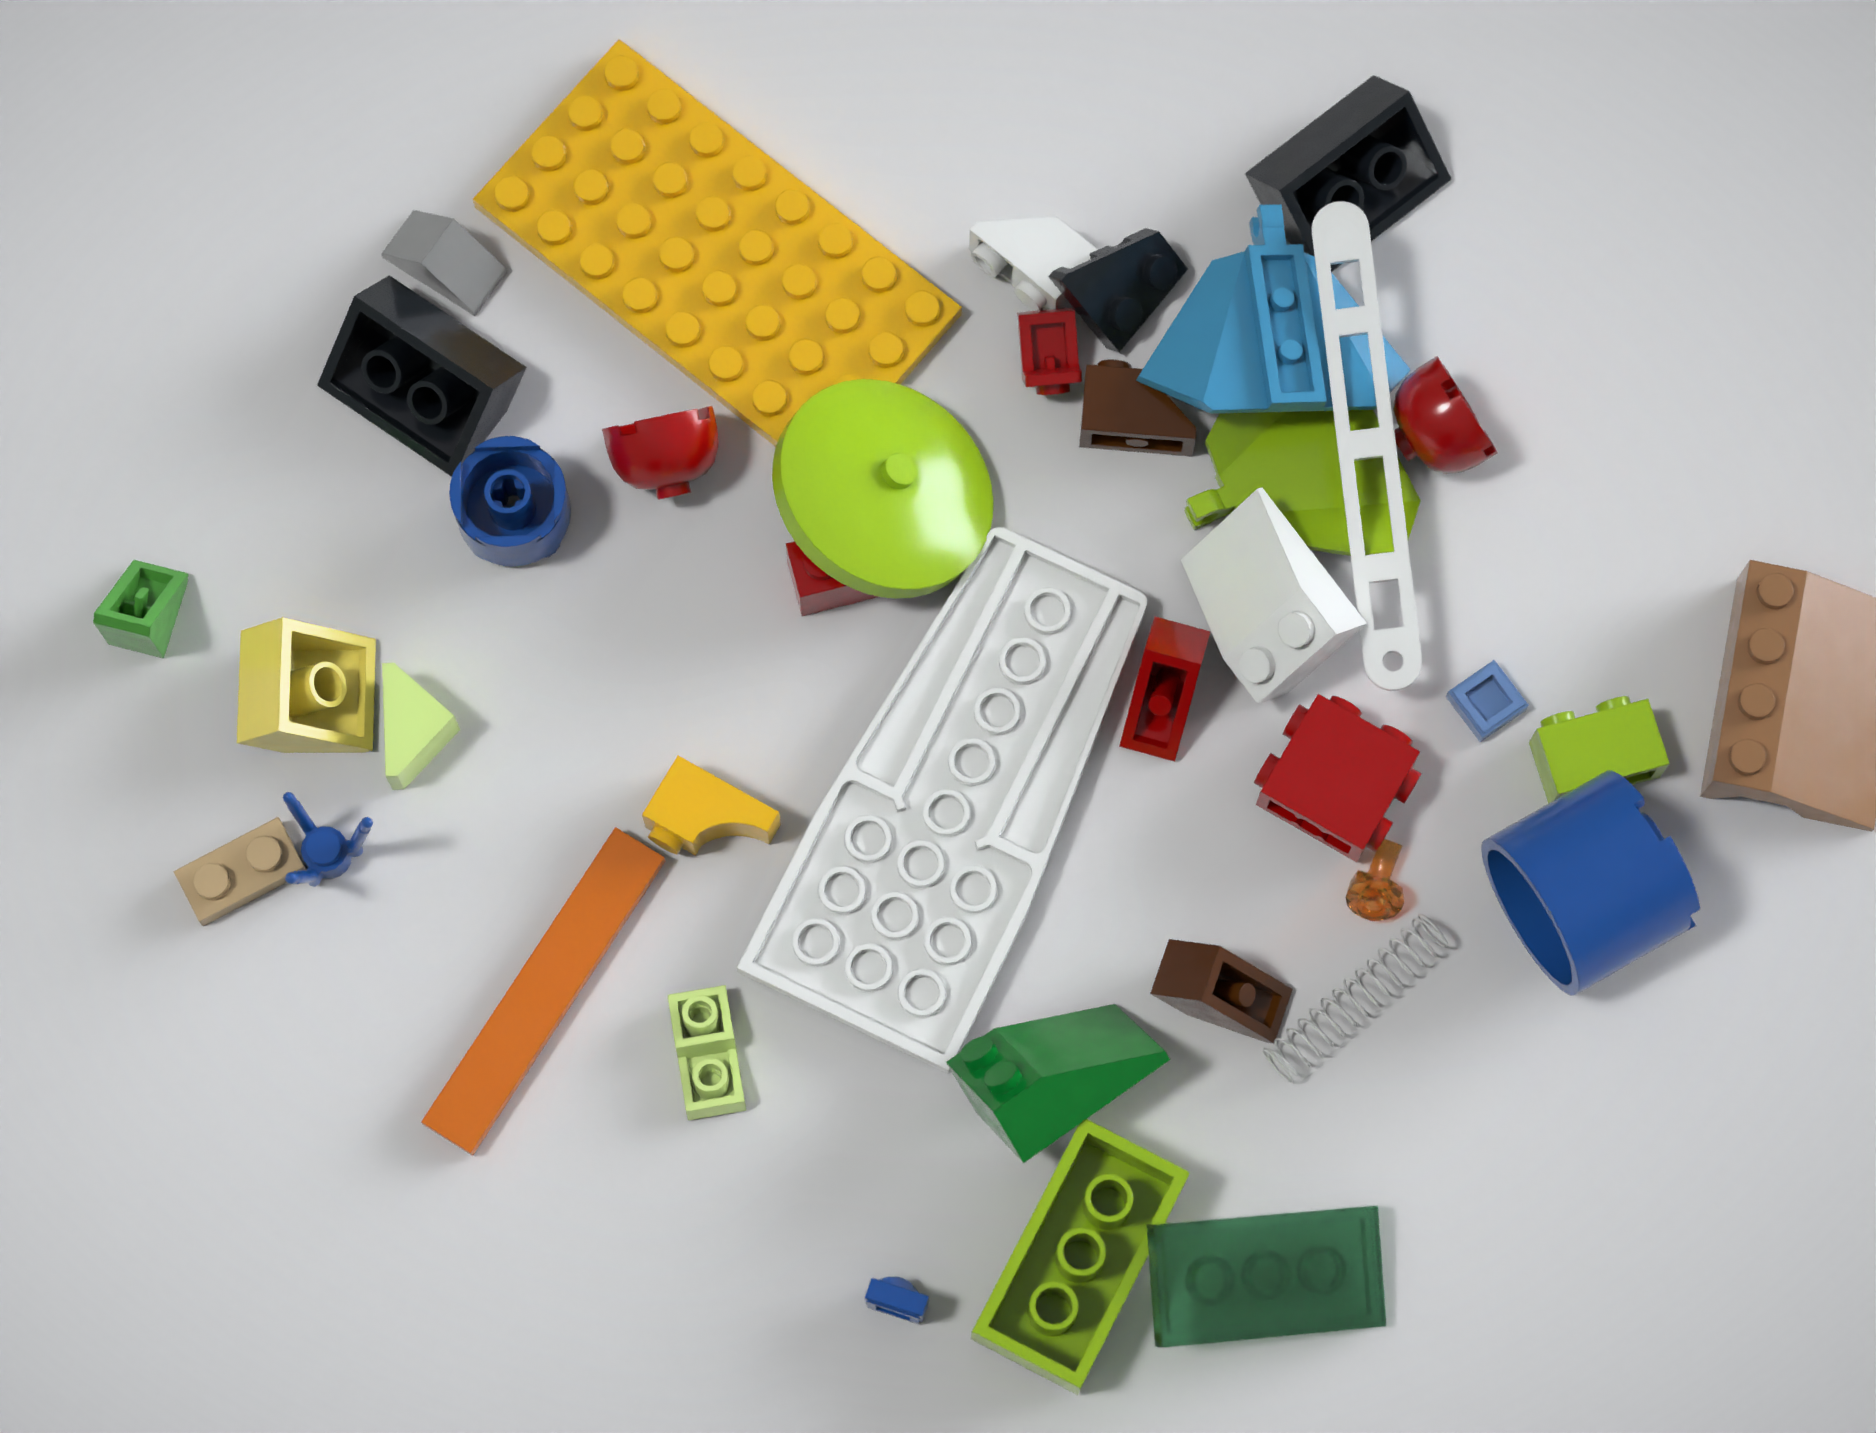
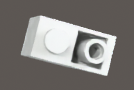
[969,216,1098,311]

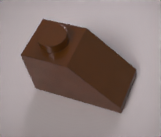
[1079,359,1197,456]
[1150,939,1293,1044]

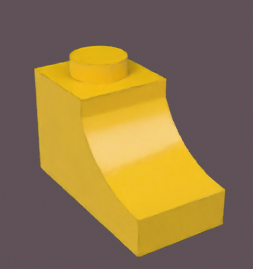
[642,755,781,856]

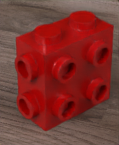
[1254,694,1422,862]

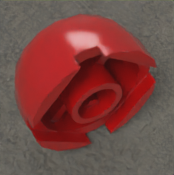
[1393,356,1498,474]
[602,406,719,500]

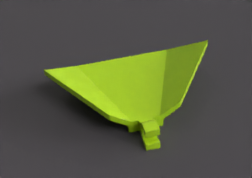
[1184,410,1421,556]

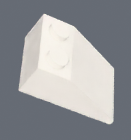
[1181,488,1367,704]

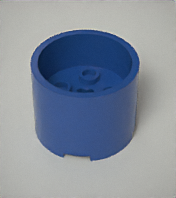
[1481,770,1700,996]

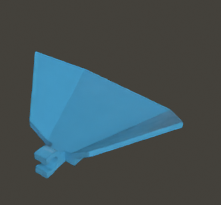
[1136,204,1411,414]

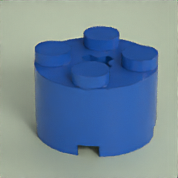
[449,436,571,567]

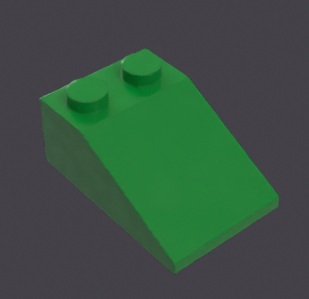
[946,1004,1170,1163]

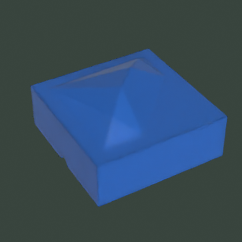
[865,1277,929,1325]

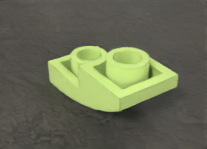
[667,985,746,1120]

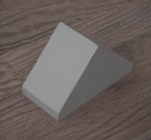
[382,210,507,316]

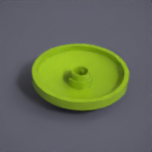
[772,379,993,599]

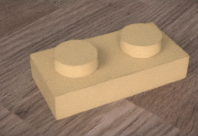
[173,817,307,926]

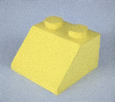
[236,617,376,753]

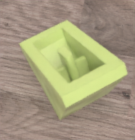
[382,663,460,790]

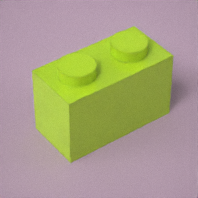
[1529,696,1670,804]

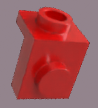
[1017,308,1082,395]

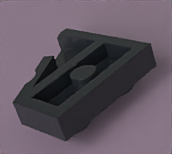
[1048,228,1188,353]

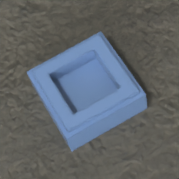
[1446,660,1529,742]

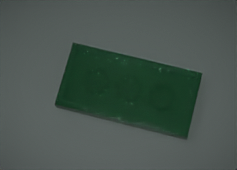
[1147,1205,1386,1348]

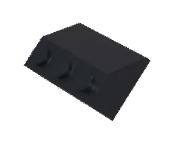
[1245,75,1452,272]
[317,275,527,477]

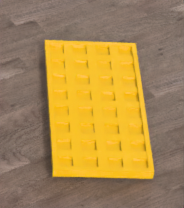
[472,39,962,447]

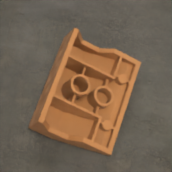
[1700,560,1876,832]

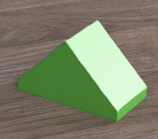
[93,560,189,659]

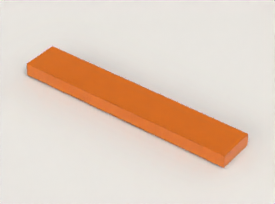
[421,827,666,1156]

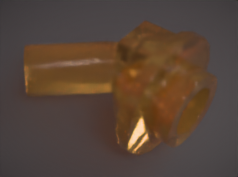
[1346,839,1405,921]

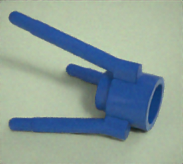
[283,792,373,887]

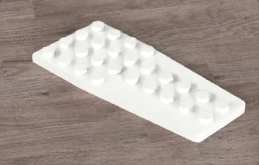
[737,527,1147,1074]

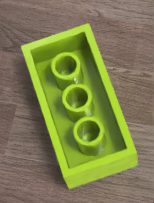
[971,1119,1190,1395]

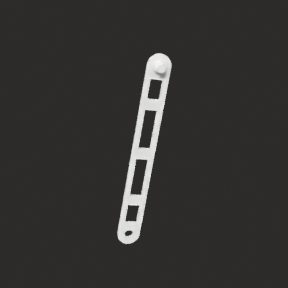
[1312,201,1422,691]

